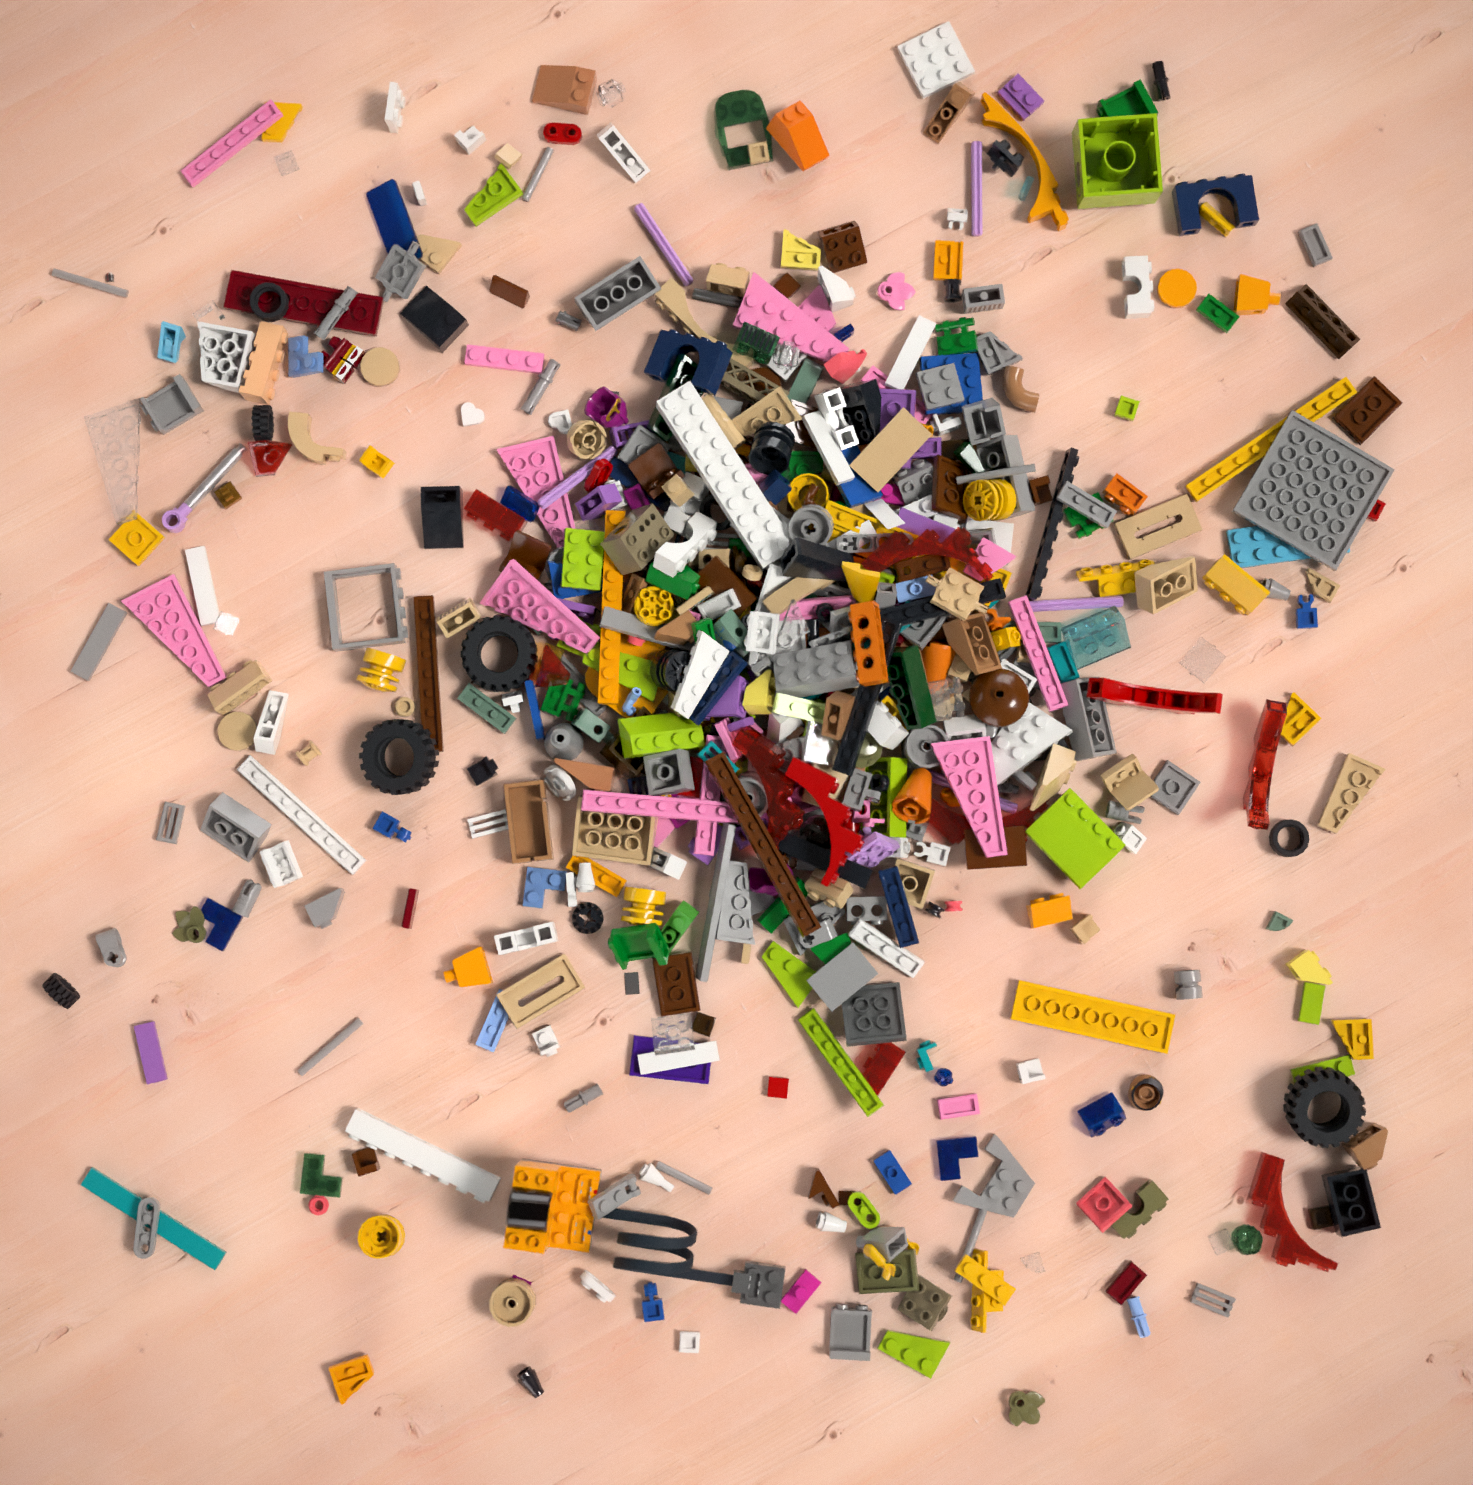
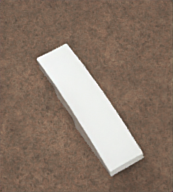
[884,315,937,390]

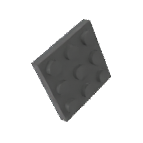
[842,982,907,1047]

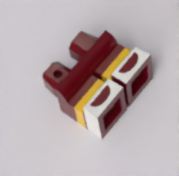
[321,336,365,384]

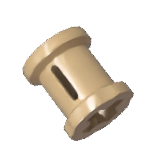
[296,741,322,766]

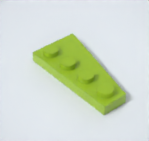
[582,645,658,703]

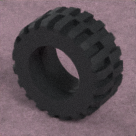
[460,615,538,693]
[359,719,439,795]
[1283,1067,1366,1148]

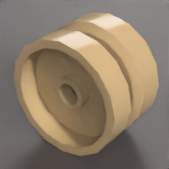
[489,1278,536,1327]

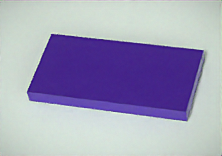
[629,1035,711,1084]

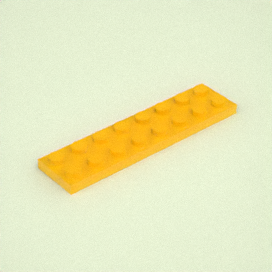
[1010,980,1175,1054]

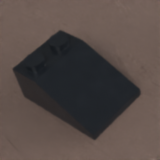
[400,286,469,353]

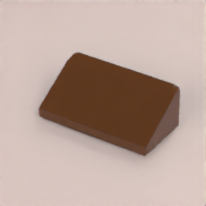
[490,275,530,309]

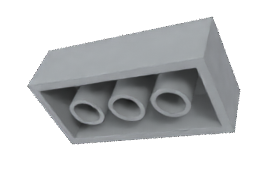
[773,640,860,698]

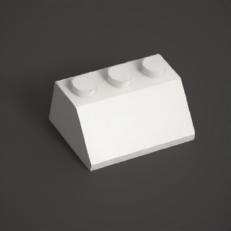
[755,562,796,613]

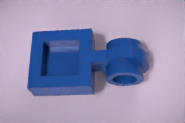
[372,811,412,843]
[642,1281,665,1322]

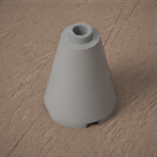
[544,723,583,761]

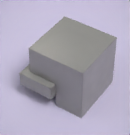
[962,397,1006,445]

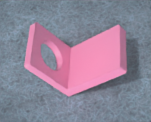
[852,799,885,827]

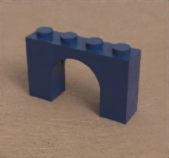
[1172,174,1259,236]
[644,329,733,396]

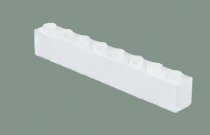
[345,1108,501,1203]

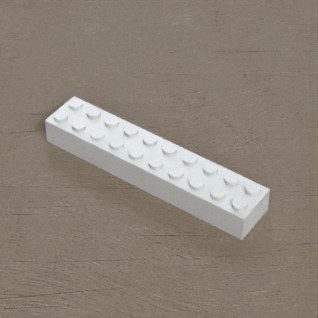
[656,381,792,571]

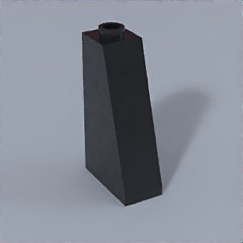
[780,537,855,581]

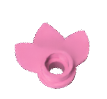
[877,272,915,310]

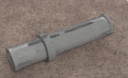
[314,286,358,340]
[521,358,561,415]

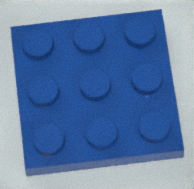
[919,353,983,416]

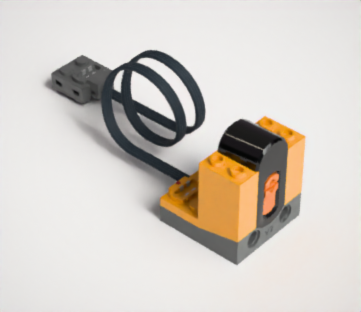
[503,1158,785,1309]

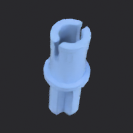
[1127,1296,1151,1338]

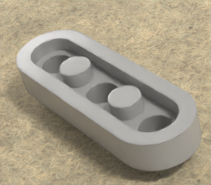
[133,1197,160,1259]

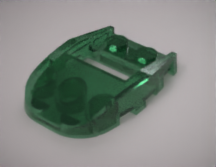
[714,90,773,171]

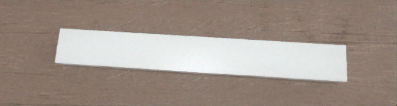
[236,755,367,875]

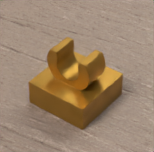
[214,481,243,509]

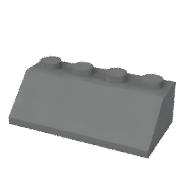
[575,256,661,331]
[977,435,1035,521]
[1061,677,1117,761]

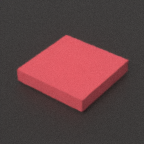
[1076,1177,1132,1233]

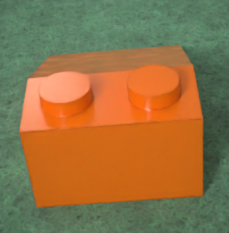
[766,100,830,172]

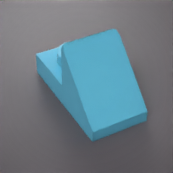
[157,321,186,363]

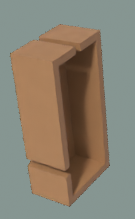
[504,780,554,864]

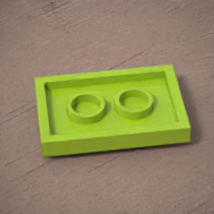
[560,528,605,591]

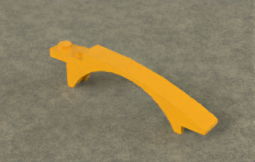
[980,92,1069,232]

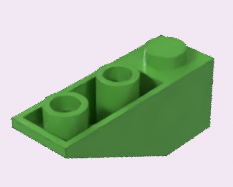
[661,900,699,954]

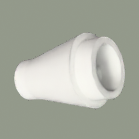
[576,863,596,893]
[816,1212,847,1233]

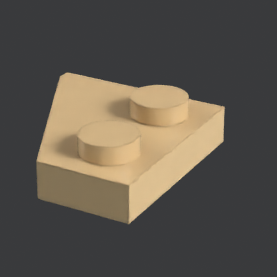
[408,234,462,274]

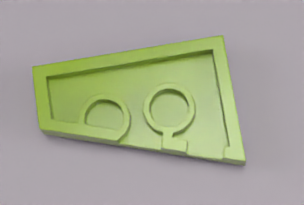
[877,1330,950,1379]

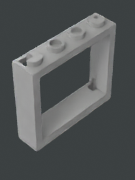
[324,563,408,652]

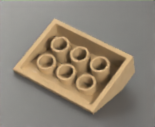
[572,794,658,866]

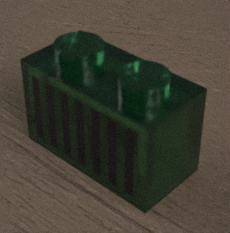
[732,321,780,365]

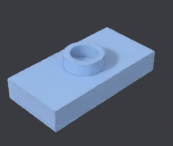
[896,575,936,604]

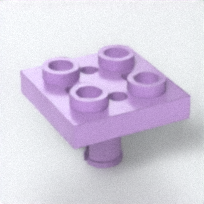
[846,827,900,868]

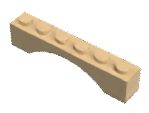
[655,278,754,379]

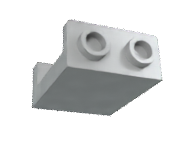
[140,374,204,435]
[829,1304,872,1361]

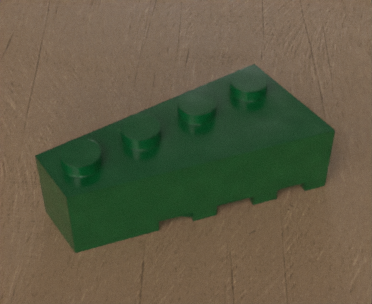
[646,354,704,441]
[887,645,937,730]

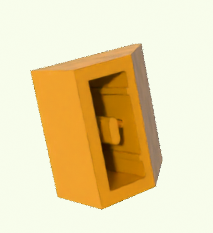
[1026,893,1073,929]

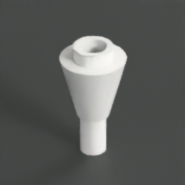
[639,1163,674,1192]

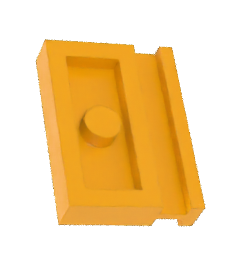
[933,240,964,281]

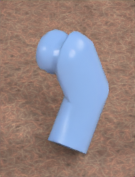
[622,687,642,716]

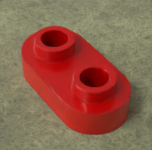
[543,122,582,145]
[584,458,613,493]

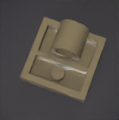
[897,1274,952,1331]

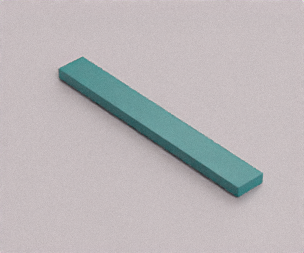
[81,1167,227,1270]

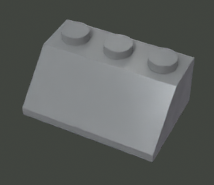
[200,792,272,862]

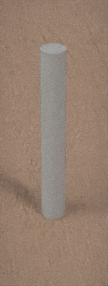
[522,147,554,202]
[656,1161,712,1195]

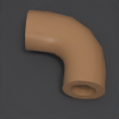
[1003,366,1039,413]

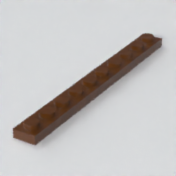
[705,752,821,938]

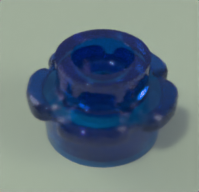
[934,1068,953,1086]

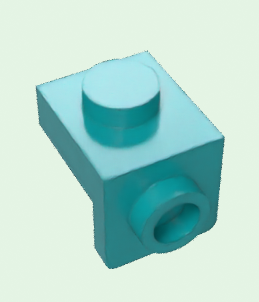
[916,1040,937,1072]

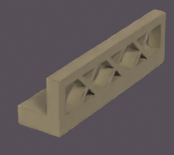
[720,358,790,404]

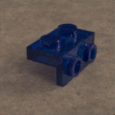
[1077,1092,1126,1138]

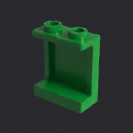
[1096,79,1159,133]
[608,923,670,970]

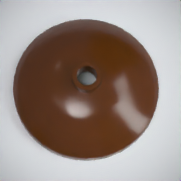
[969,668,1029,727]

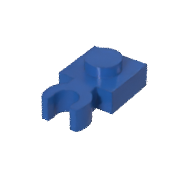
[1295,594,1318,629]

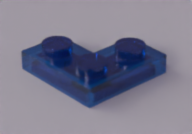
[201,898,243,951]
[936,1136,979,1181]

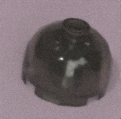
[800,814,831,851]

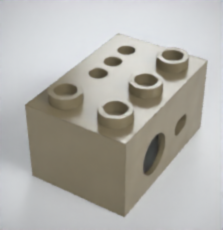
[600,503,674,575]

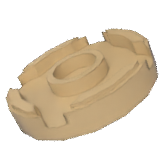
[360,347,400,387]
[218,712,257,751]

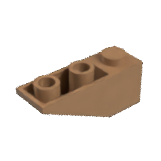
[923,82,975,144]

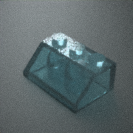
[1061,606,1131,670]

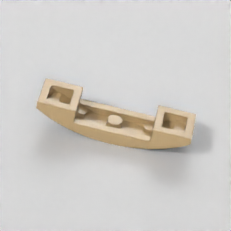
[762,577,836,614]

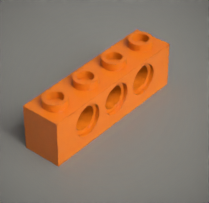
[848,600,889,686]

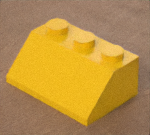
[1202,554,1270,615]

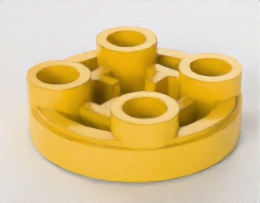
[634,586,674,626]

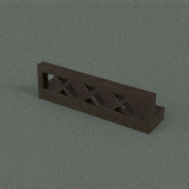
[1285,284,1361,359]

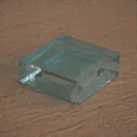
[1018,176,1035,202]

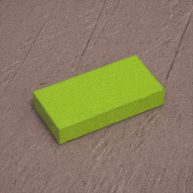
[1298,982,1325,1025]

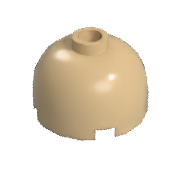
[567,419,607,459]

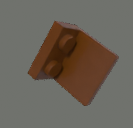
[818,220,868,273]
[628,443,685,499]
[499,530,552,581]

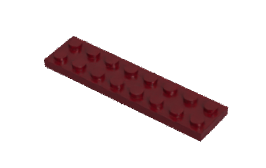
[224,270,384,337]

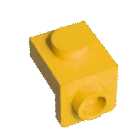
[359,445,395,479]
[991,627,1021,652]

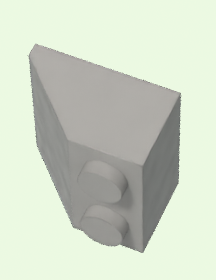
[643,749,695,796]

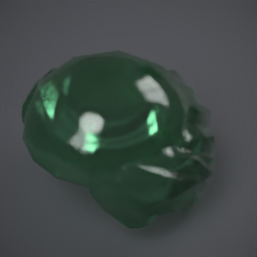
[1231,1224,1263,1256]

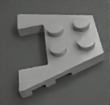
[952,1134,1035,1218]

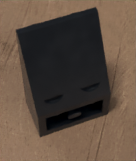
[840,379,882,446]
[421,486,464,549]

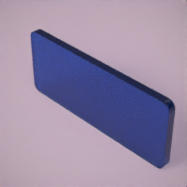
[366,179,423,260]

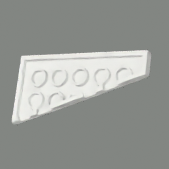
[991,703,1073,786]

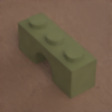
[1111,1179,1169,1239]

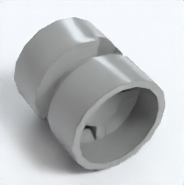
[1174,970,1203,1000]

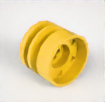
[787,473,830,512]
[963,479,1016,521]
[356,648,406,692]
[621,887,666,926]
[358,1215,405,1259]

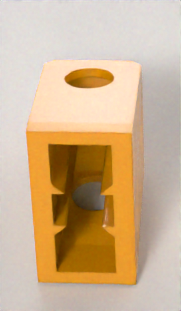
[1233,274,1280,315]
[443,947,493,987]

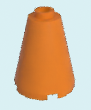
[921,640,956,694]
[892,768,932,824]

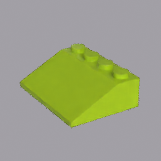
[1025,788,1126,889]

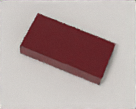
[402,888,419,929]
[1105,1261,1147,1305]

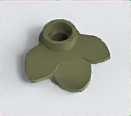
[172,906,206,943]
[1009,1391,1045,1427]

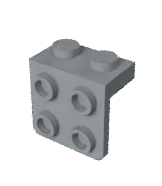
[892,459,933,506]

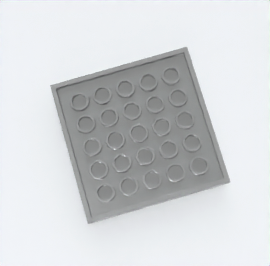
[1232,410,1395,571]

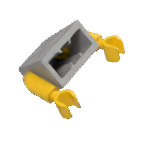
[856,1227,919,1280]

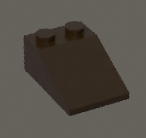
[600,706,652,779]

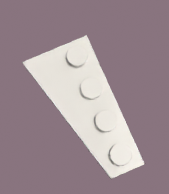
[671,630,730,719]

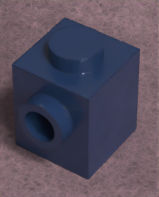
[758,469,792,505]

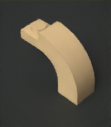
[288,411,347,465]

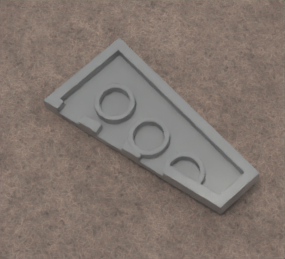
[716,861,755,945]

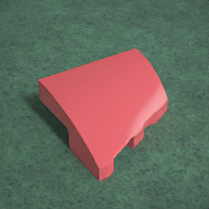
[823,349,867,384]

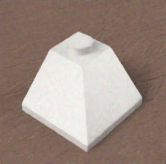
[817,266,856,313]

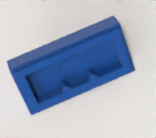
[873,1150,912,1195]

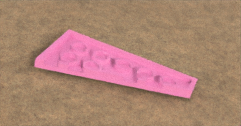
[733,272,849,362]
[496,436,576,547]
[480,559,600,653]
[121,574,226,687]
[930,736,1007,858]

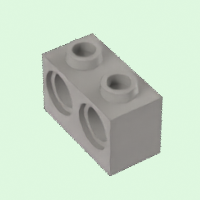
[846,896,887,925]

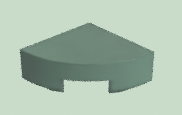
[1266,911,1293,931]

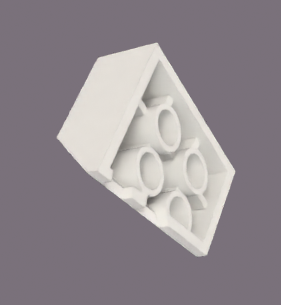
[197,321,256,392]

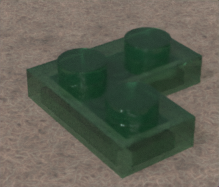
[300,1153,343,1198]

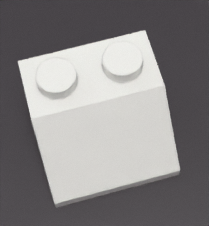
[943,714,986,741]

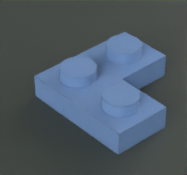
[288,335,323,378]
[523,867,567,909]

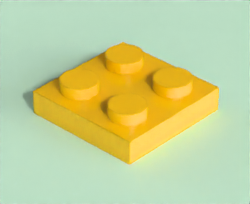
[109,511,165,566]

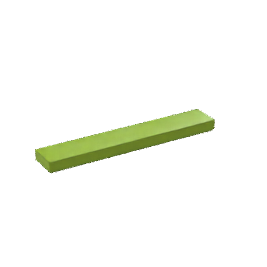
[798,1008,884,1117]

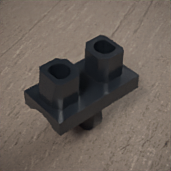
[987,139,1024,177]

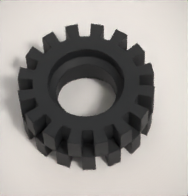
[252,405,274,441]
[42,973,80,1009]

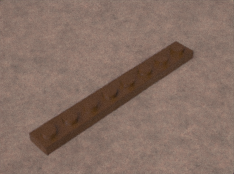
[414,595,444,752]

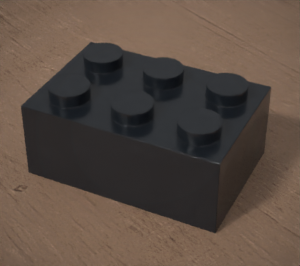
[1321,1166,1381,1237]

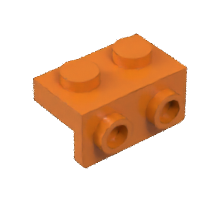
[1102,473,1148,516]

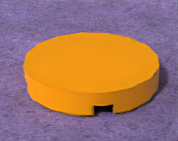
[1157,269,1197,308]

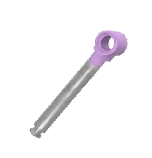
[162,443,248,533]

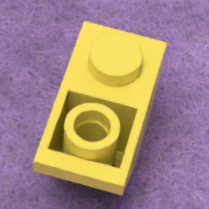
[742,670,776,714]
[1286,950,1333,985]

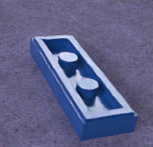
[524,680,545,741]

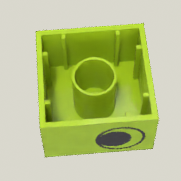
[1072,113,1163,209]

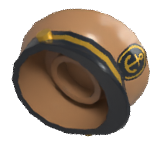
[1128,1074,1164,1111]

